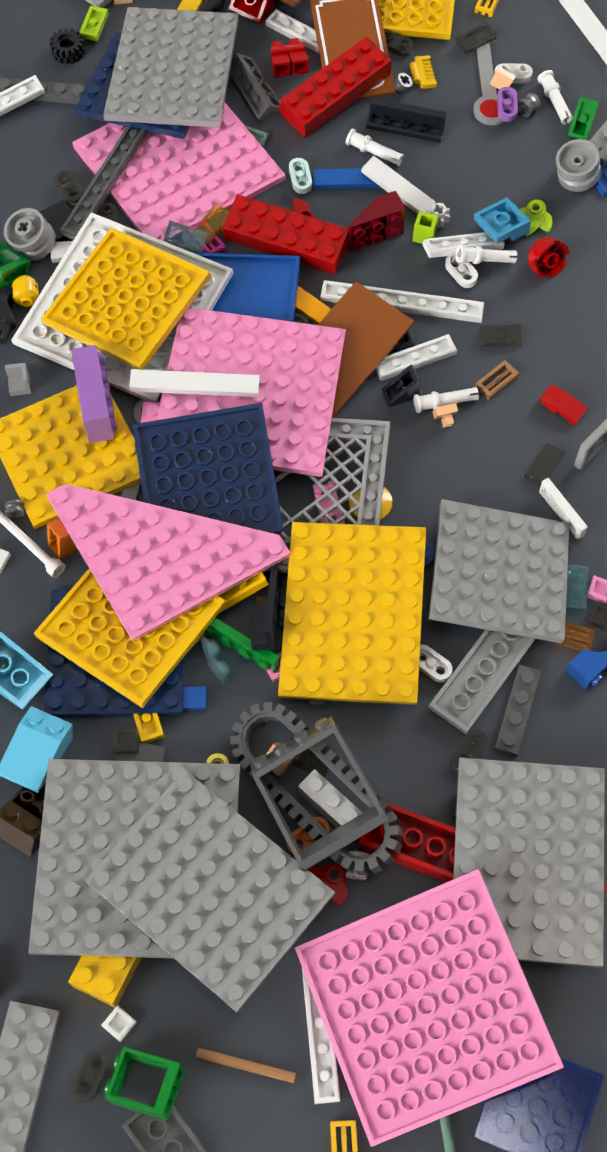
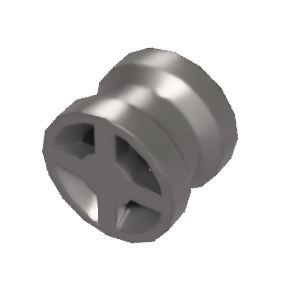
[517,92,541,117]

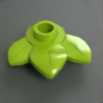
[519,199,553,237]

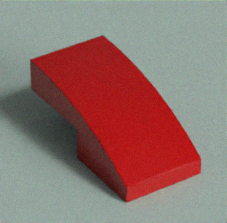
[539,384,588,426]

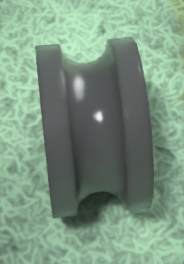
[393,73,412,93]
[5,500,25,518]

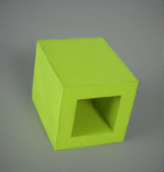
[413,211,438,244]

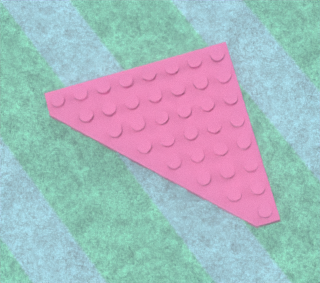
[46,484,291,642]

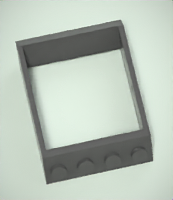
[250,716,389,871]

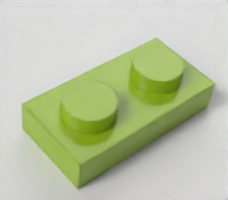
[79,6,109,42]

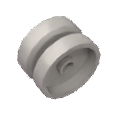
[556,139,601,192]
[4,208,56,261]

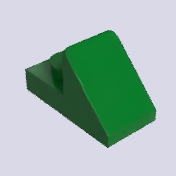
[568,96,599,140]

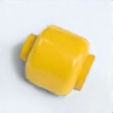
[12,275,39,307]

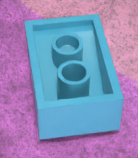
[0,632,53,710]
[0,706,73,793]

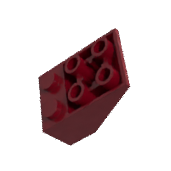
[348,191,406,252]

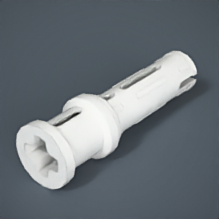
[538,70,573,125]
[345,128,404,166]
[456,245,517,264]
[414,387,479,413]

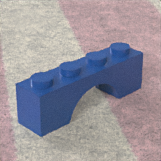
[566,649,607,690]

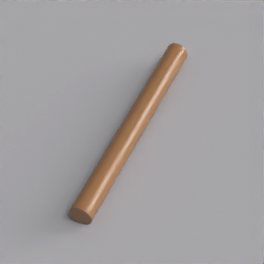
[195,1047,296,1083]

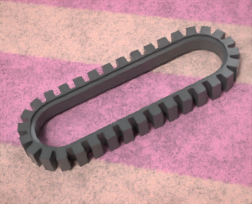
[230,702,403,875]

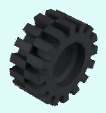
[50,28,85,64]

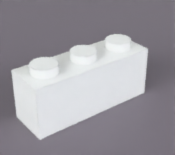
[298,769,363,829]

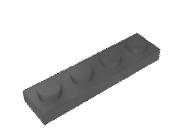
[494,664,541,757]

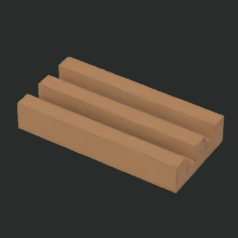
[475,360,520,400]

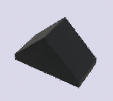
[382,364,421,407]

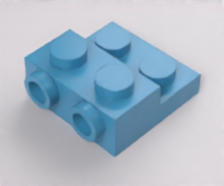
[474,197,531,244]

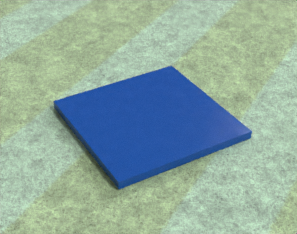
[194,253,301,322]

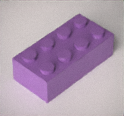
[71,345,117,444]

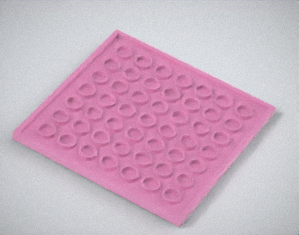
[72,102,286,243]
[156,308,346,477]
[295,869,564,1147]

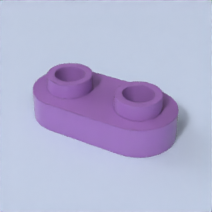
[497,87,518,122]

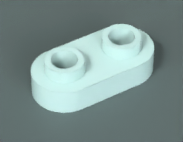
[289,158,312,194]

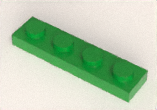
[204,618,280,673]

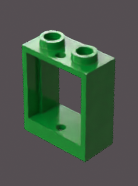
[0,240,30,289]
[105,1047,185,1121]

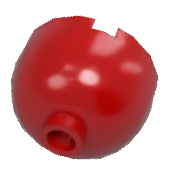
[528,237,569,279]

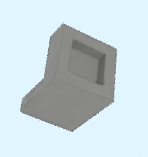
[5,363,31,396]

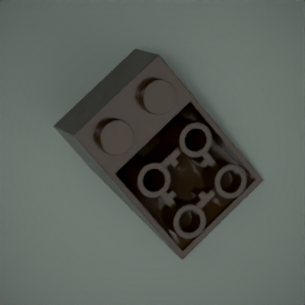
[0,782,46,857]

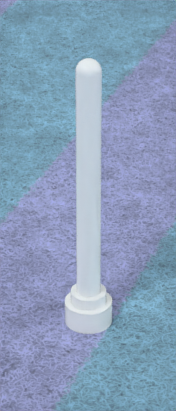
[0,511,66,578]

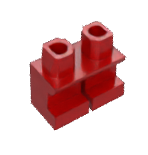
[270,38,309,78]

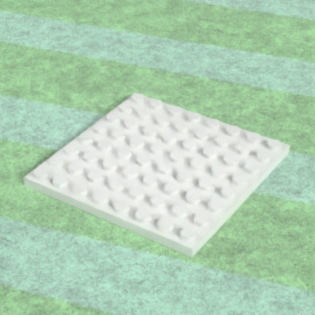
[11,213,233,402]

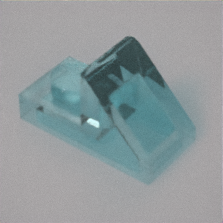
[164,220,208,253]

